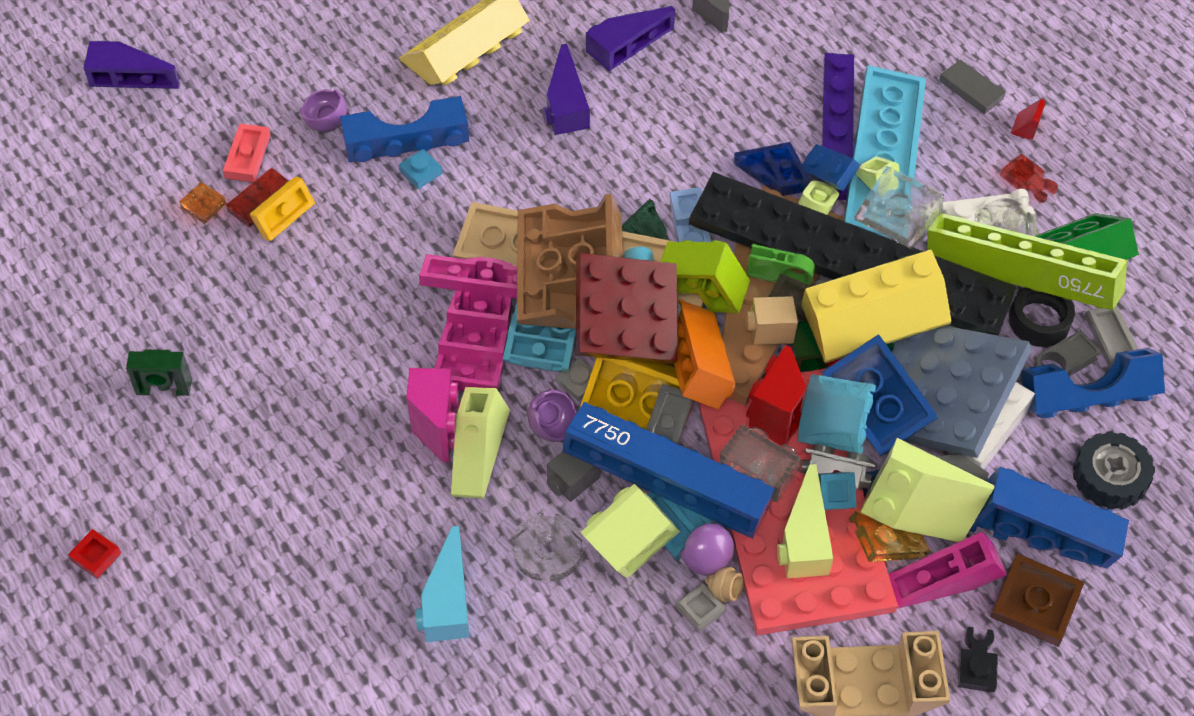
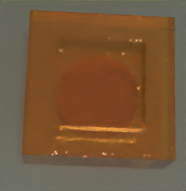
[179,182,226,224]

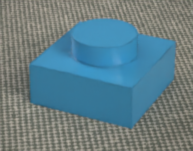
[399,149,443,189]
[818,472,856,510]

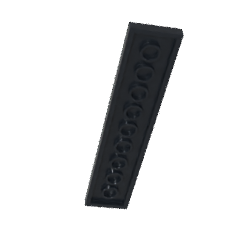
[689,172,1017,336]

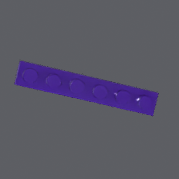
[822,53,854,200]

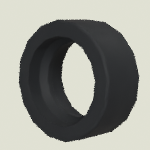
[1009,287,1075,347]

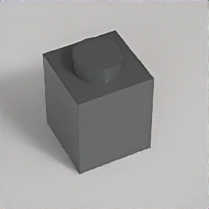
[546,452,601,502]

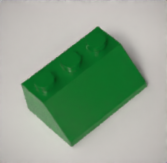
[1034,213,1139,263]

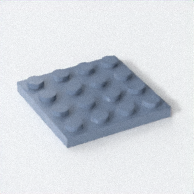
[892,326,1032,458]

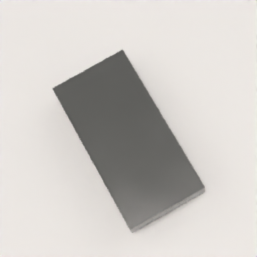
[939,59,1006,114]

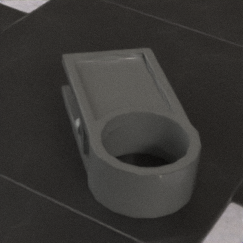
[1034,330,1101,377]

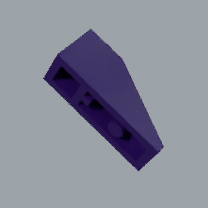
[586,6,675,71]
[83,41,180,89]
[543,43,590,135]

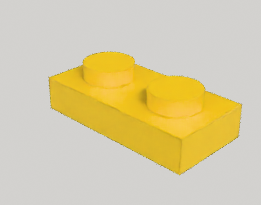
[249,176,315,241]

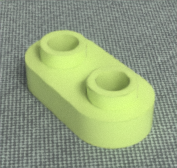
[798,181,839,215]

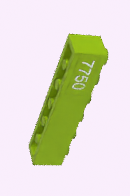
[927,213,1128,311]

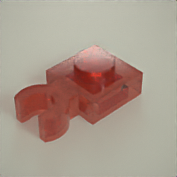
[1000,153,1058,203]

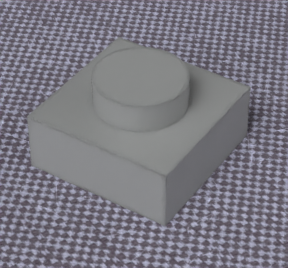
[556,358,592,401]

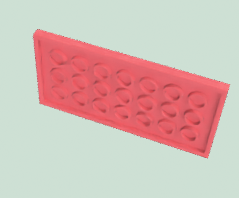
[697,369,898,636]

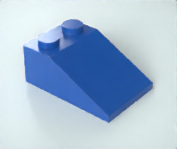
[822,334,939,457]

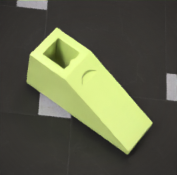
[451,387,510,499]

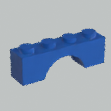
[340,96,469,162]
[1021,348,1165,418]

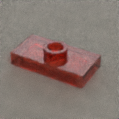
[226,168,289,228]

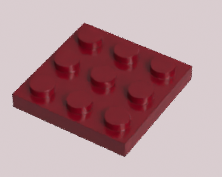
[576,253,677,364]

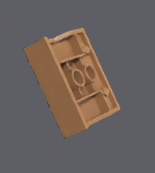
[517,194,623,329]

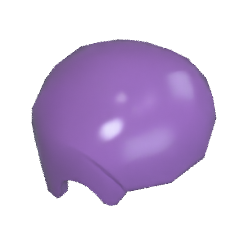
[300,89,347,132]
[527,389,577,442]
[680,523,734,576]

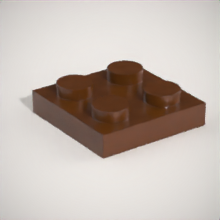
[990,553,1085,647]

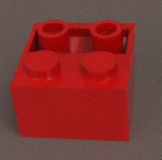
[746,345,806,450]

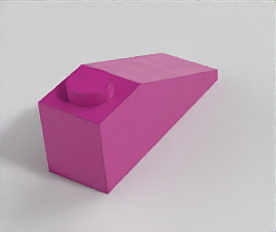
[888,532,1007,608]

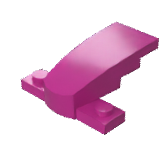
[419,254,517,391]

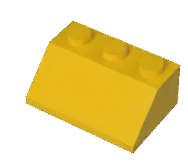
[579,357,680,430]

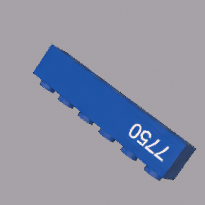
[562,402,775,539]

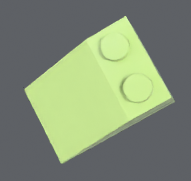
[861,438,994,542]

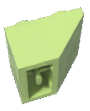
[581,484,680,578]

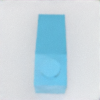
[415,526,469,642]

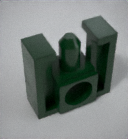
[126,349,192,396]

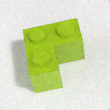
[660,240,750,313]

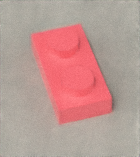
[223,123,271,183]

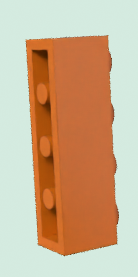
[674,299,735,410]

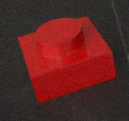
[68,529,121,579]

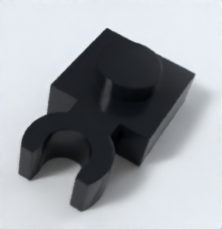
[958,626,998,692]

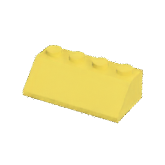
[399,0,530,86]
[801,250,951,363]

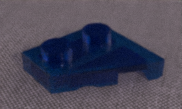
[733,142,811,196]

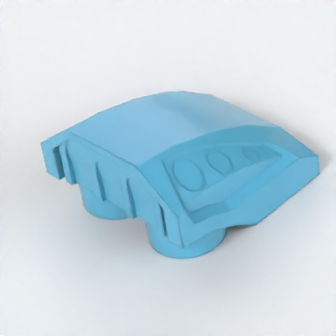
[503,302,576,372]
[798,374,876,454]

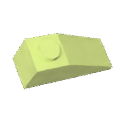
[777,464,833,579]

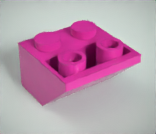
[406,368,460,462]

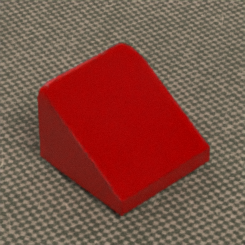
[1011,99,1046,140]

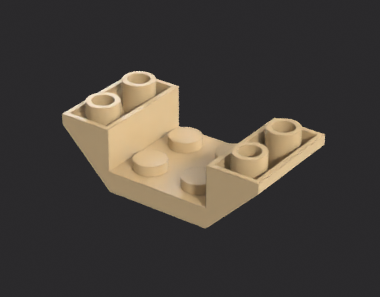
[791,631,950,716]

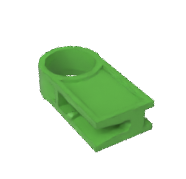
[747,244,815,288]

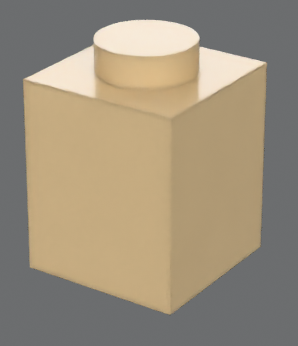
[745,296,798,345]

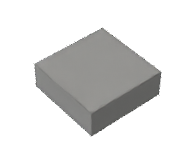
[675,583,727,633]

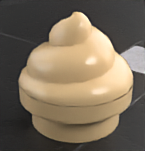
[705,566,744,603]

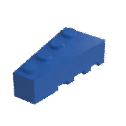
[969,466,1129,569]

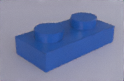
[799,144,861,191]

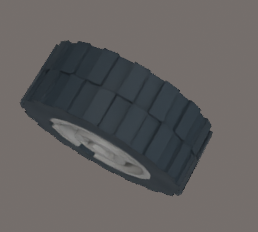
[1073,431,1155,510]

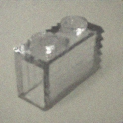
[719,424,802,502]

